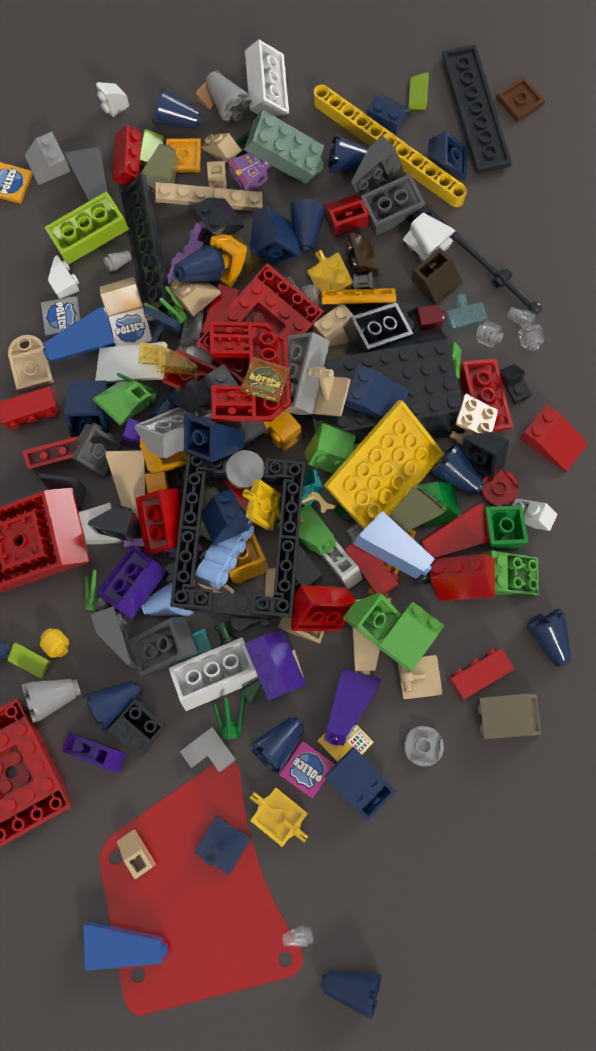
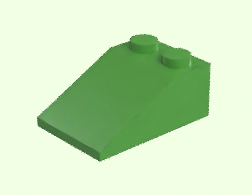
[378,602,445,672]

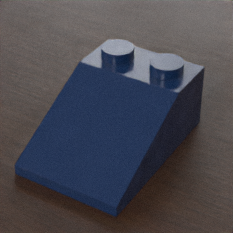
[344,364,409,420]

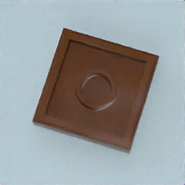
[496,77,545,122]

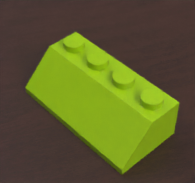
[45,191,129,265]

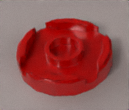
[480,470,519,506]

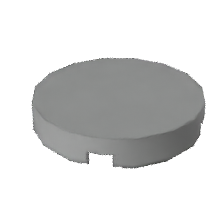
[226,450,265,489]
[403,726,444,767]

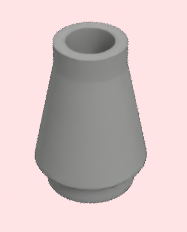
[103,250,132,272]

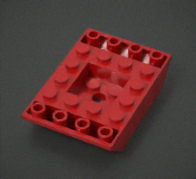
[196,263,324,386]
[0,488,91,593]
[0,698,71,847]

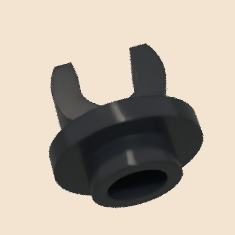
[413,571,431,585]

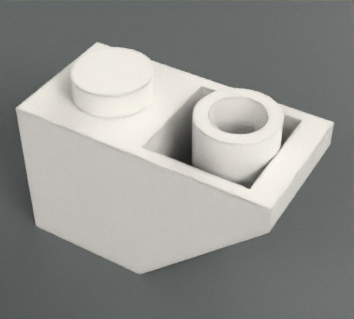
[96,82,129,118]
[48,256,80,299]
[512,498,558,531]

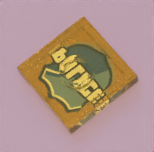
[241,357,290,403]

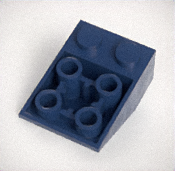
[324,746,396,821]

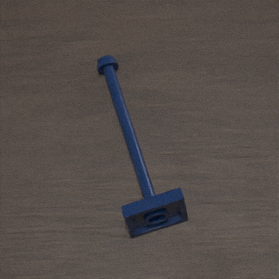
[108,306,182,422]
[195,816,251,875]

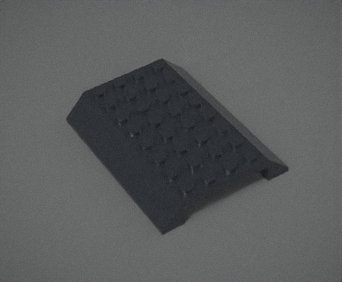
[311,328,464,444]

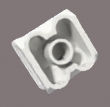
[403,213,455,261]

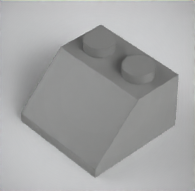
[24,132,70,185]

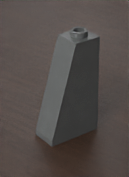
[65,147,109,202]

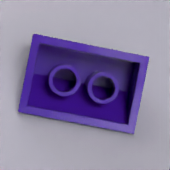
[97,546,167,619]
[245,630,306,701]

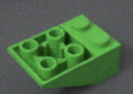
[477,551,539,596]

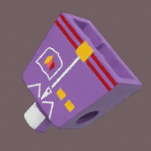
[228,153,272,191]

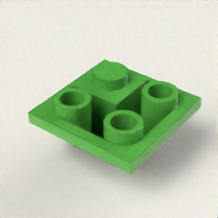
[93,381,152,425]

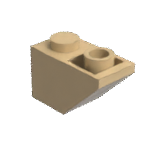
[201,133,241,163]
[117,829,157,879]

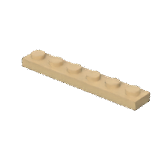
[155,182,262,211]

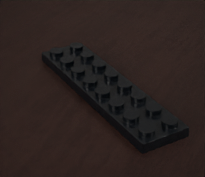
[442,44,512,173]
[121,174,172,318]

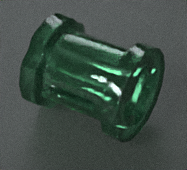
[214,621,237,646]

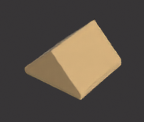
[100,277,143,318]

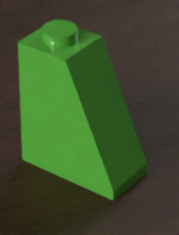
[277,505,337,555]

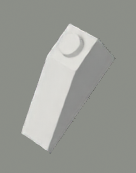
[321,540,363,589]

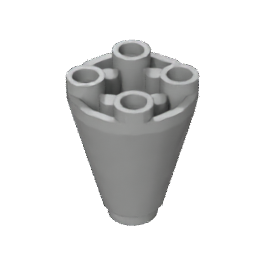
[206,72,252,121]
[21,679,81,723]

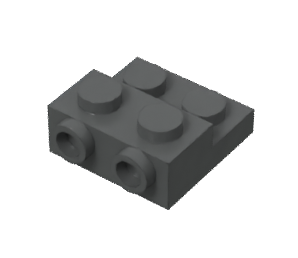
[72,423,121,477]

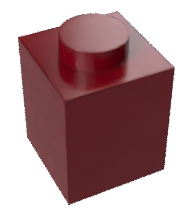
[416,304,445,331]

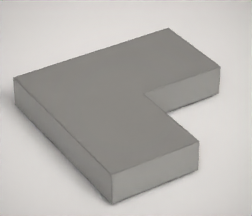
[180,727,236,772]

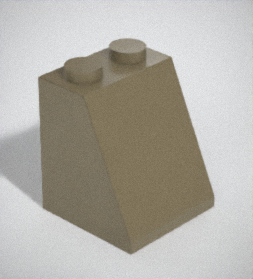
[478,694,541,739]

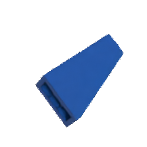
[43,307,115,363]
[83,922,168,971]

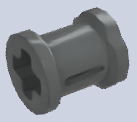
[353,272,374,289]

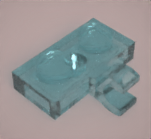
[446,294,488,330]

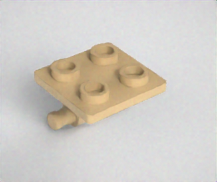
[308,367,351,416]
[450,394,498,445]
[398,655,443,700]

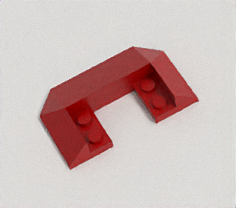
[209,321,291,422]

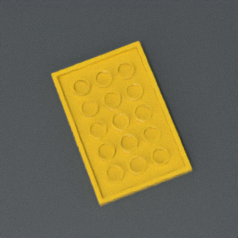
[324,400,444,530]

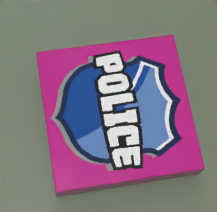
[280,741,335,799]

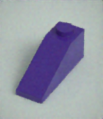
[62,732,127,773]

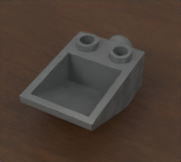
[90,597,137,668]

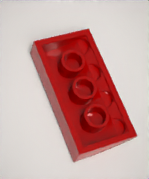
[460,359,513,433]

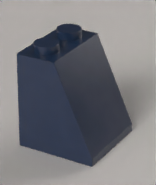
[249,206,301,266]
[64,380,109,438]
[184,413,245,462]

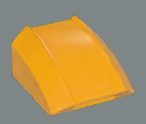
[210,234,247,287]
[140,438,188,474]
[229,532,269,584]

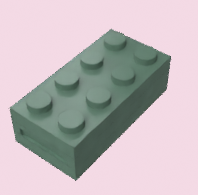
[244,110,324,184]

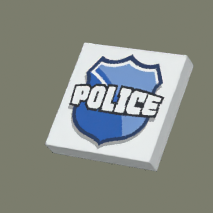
[109,308,152,347]

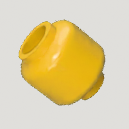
[40,628,69,658]

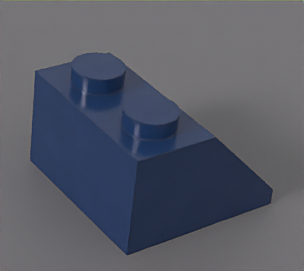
[366,95,413,137]
[202,488,250,545]

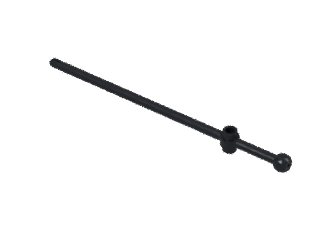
[390,177,542,315]

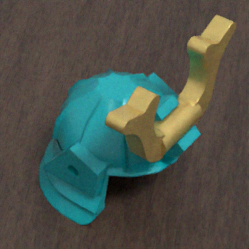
[282,467,336,522]

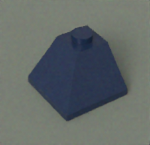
[428,131,467,179]

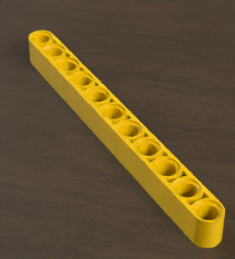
[314,85,467,207]

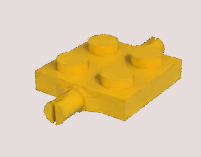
[307,250,354,300]
[242,480,281,530]
[250,787,309,847]

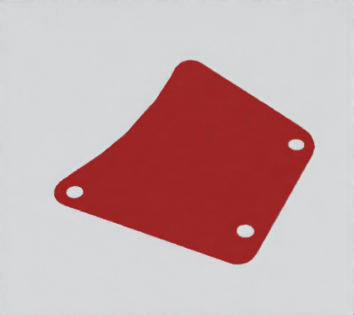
[100,761,303,1016]

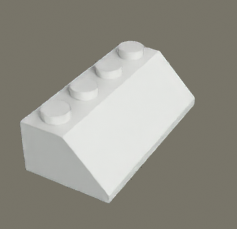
[245,39,289,116]
[169,637,259,711]

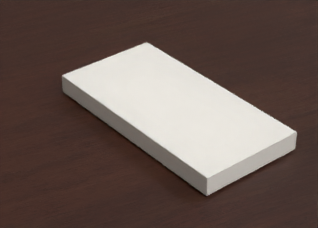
[95,342,167,384]

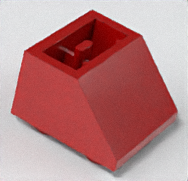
[325,194,369,237]

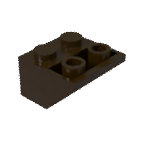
[346,233,379,277]
[411,248,462,305]

